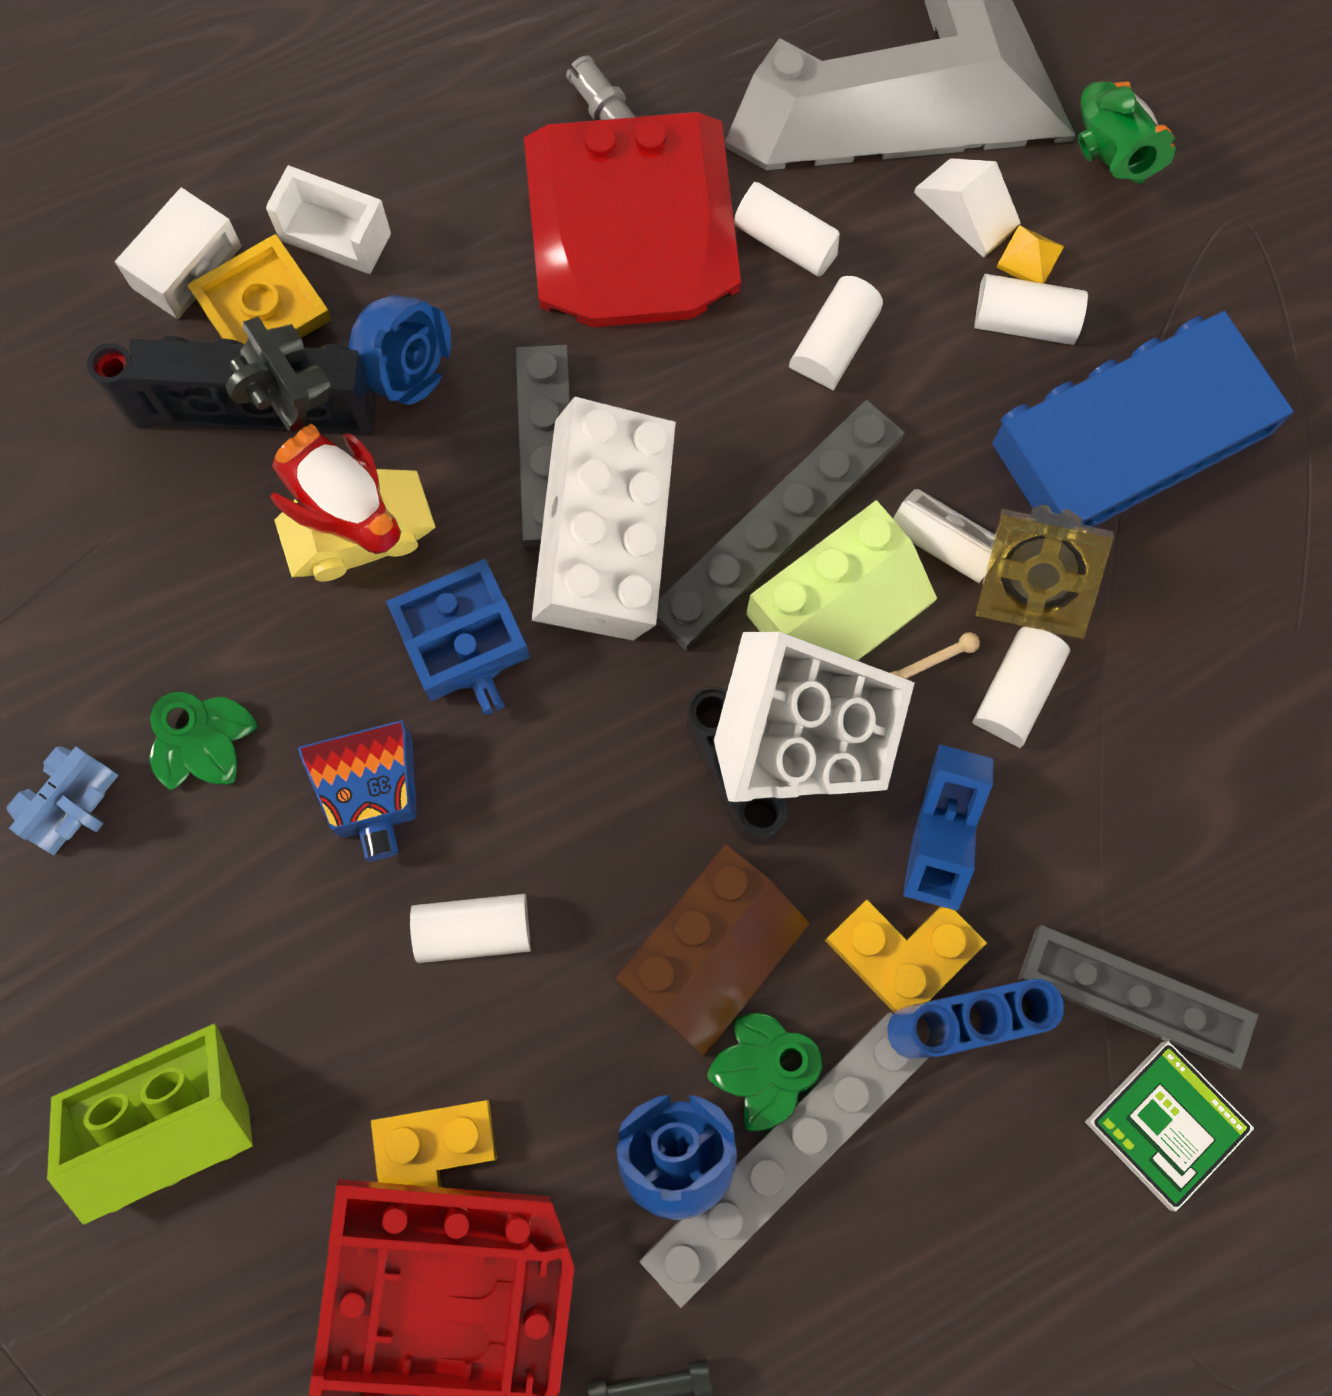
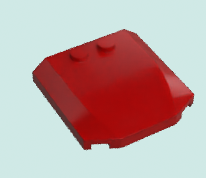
[524,112,741,328]
[309,1179,575,1396]

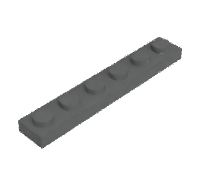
[656,399,905,651]

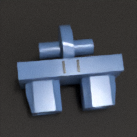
[7,746,119,855]

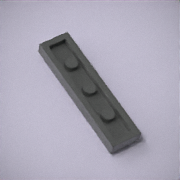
[516,345,570,548]
[1017,925,1259,1069]

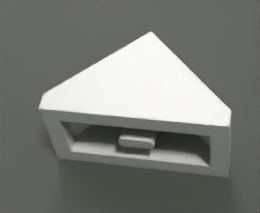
[914,158,1021,258]

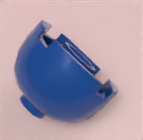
[349,295,451,405]
[616,1095,737,1220]

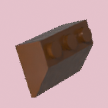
[615,844,810,1057]

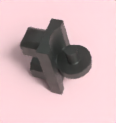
[226,316,331,433]

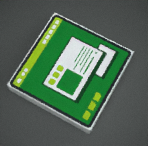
[1085,1041,1254,1212]

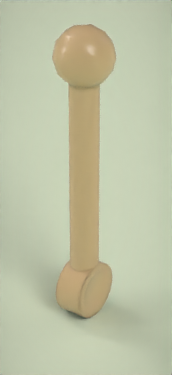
[891,632,980,679]

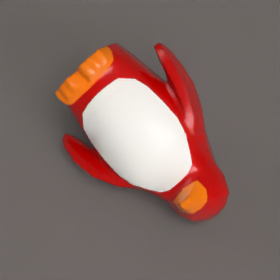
[270,424,401,554]

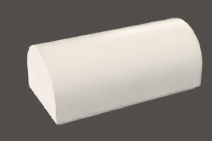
[734,182,840,277]
[974,274,1088,345]
[789,276,883,391]
[893,489,1004,583]
[972,626,1070,748]
[410,894,531,963]

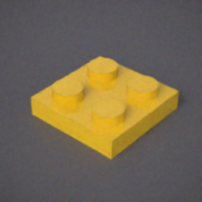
[187,234,332,344]

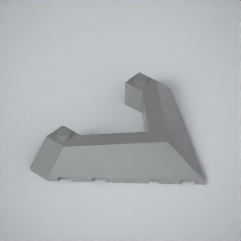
[725,0,1076,170]

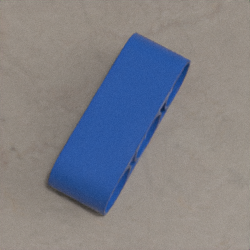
[887,979,1064,1059]

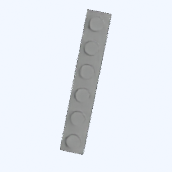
[640,1012,929,1308]

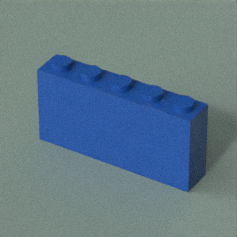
[992,310,1294,534]

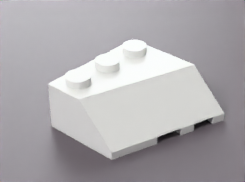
[714,632,915,802]

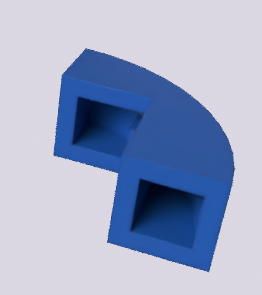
[903,744,993,911]

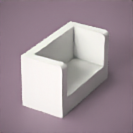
[266,165,391,274]
[115,187,242,319]

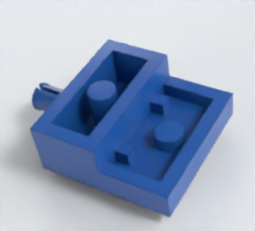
[386,559,530,715]

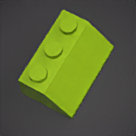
[47,1023,253,1225]

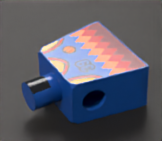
[298,720,417,861]

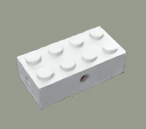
[531,397,676,641]

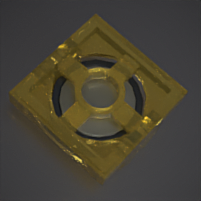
[975,505,1114,639]

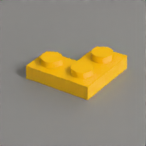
[825,900,987,1013]
[371,1100,497,1187]

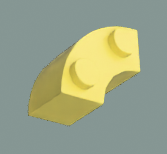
[274,469,435,582]

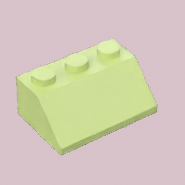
[746,500,937,661]

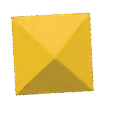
[996,225,1064,284]

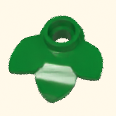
[149,692,257,790]
[707,1013,822,1131]

